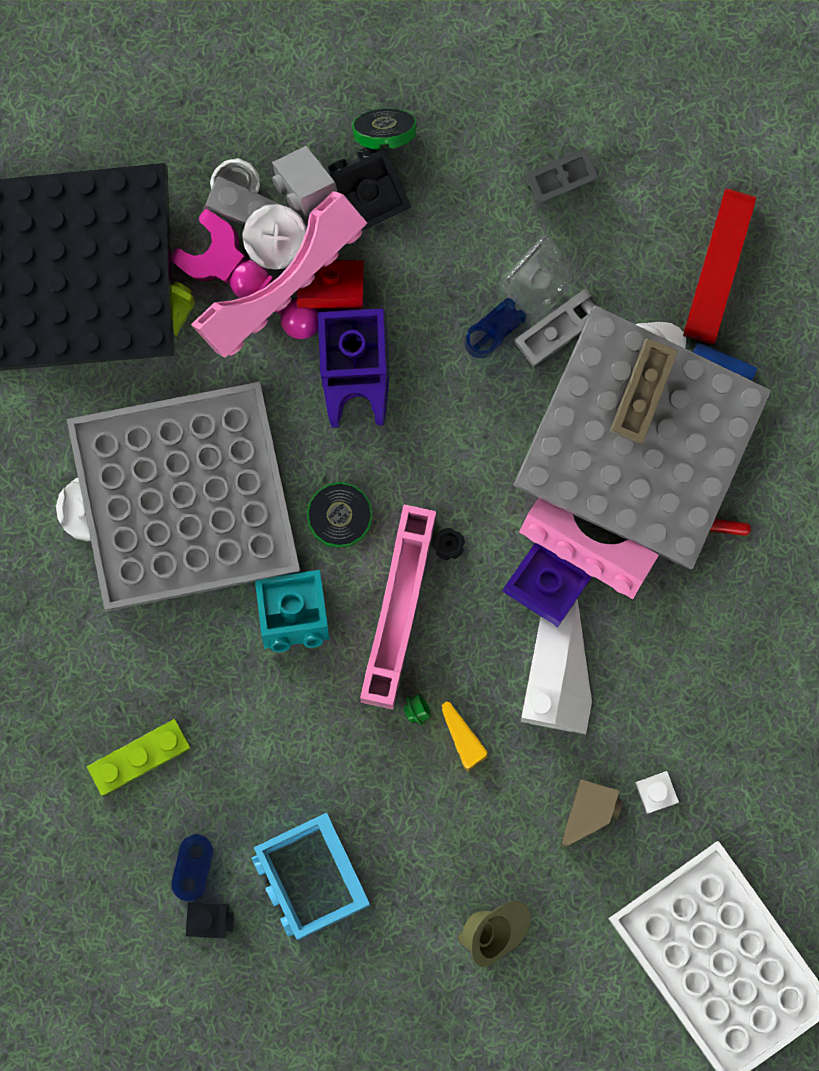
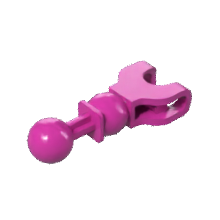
[171,209,320,339]

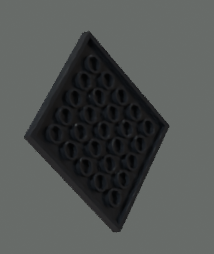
[0,163,174,371]

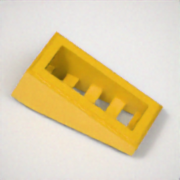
[442,701,488,772]

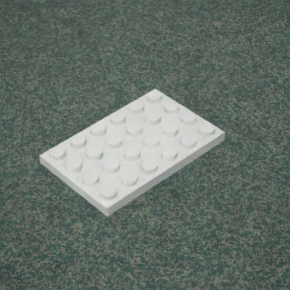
[608,841,819,1071]

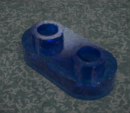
[172,834,214,902]

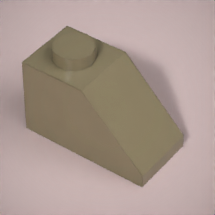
[561,779,623,848]

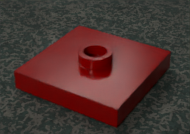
[297,260,364,308]

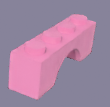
[519,498,659,599]

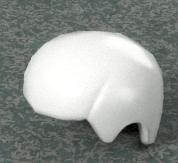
[210,158,260,194]

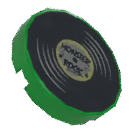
[352,108,417,149]
[307,482,372,548]

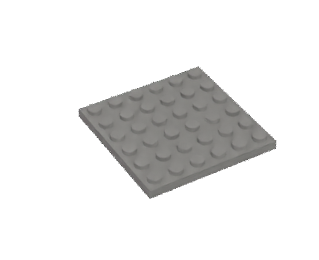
[513,306,771,569]
[67,382,300,612]

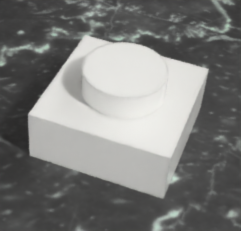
[635,771,679,814]

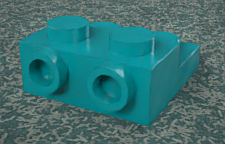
[255,570,330,652]

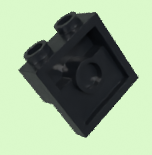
[327,147,411,231]

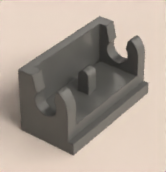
[523,148,598,203]

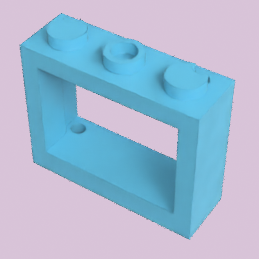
[252,813,371,941]

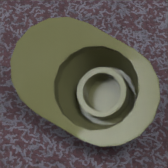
[457,901,531,967]

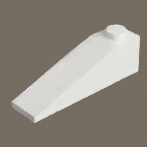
[521,599,592,735]

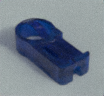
[464,298,527,358]

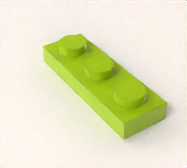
[86,719,191,797]

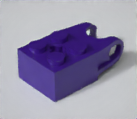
[318,308,390,428]

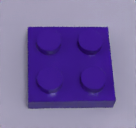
[502,543,593,627]

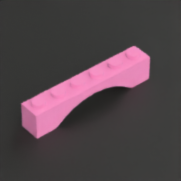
[191,191,367,358]
[360,504,436,710]

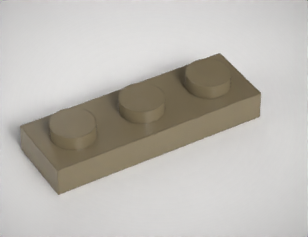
[610,338,678,444]

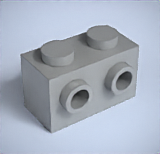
[272,146,337,222]

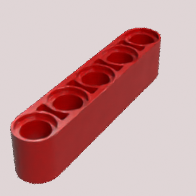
[683,188,757,345]

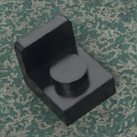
[186,902,234,939]

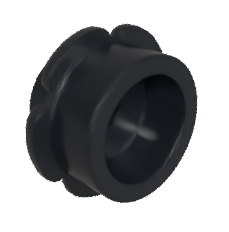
[432,528,465,560]

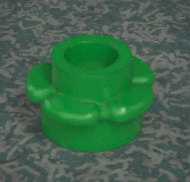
[403,694,432,725]

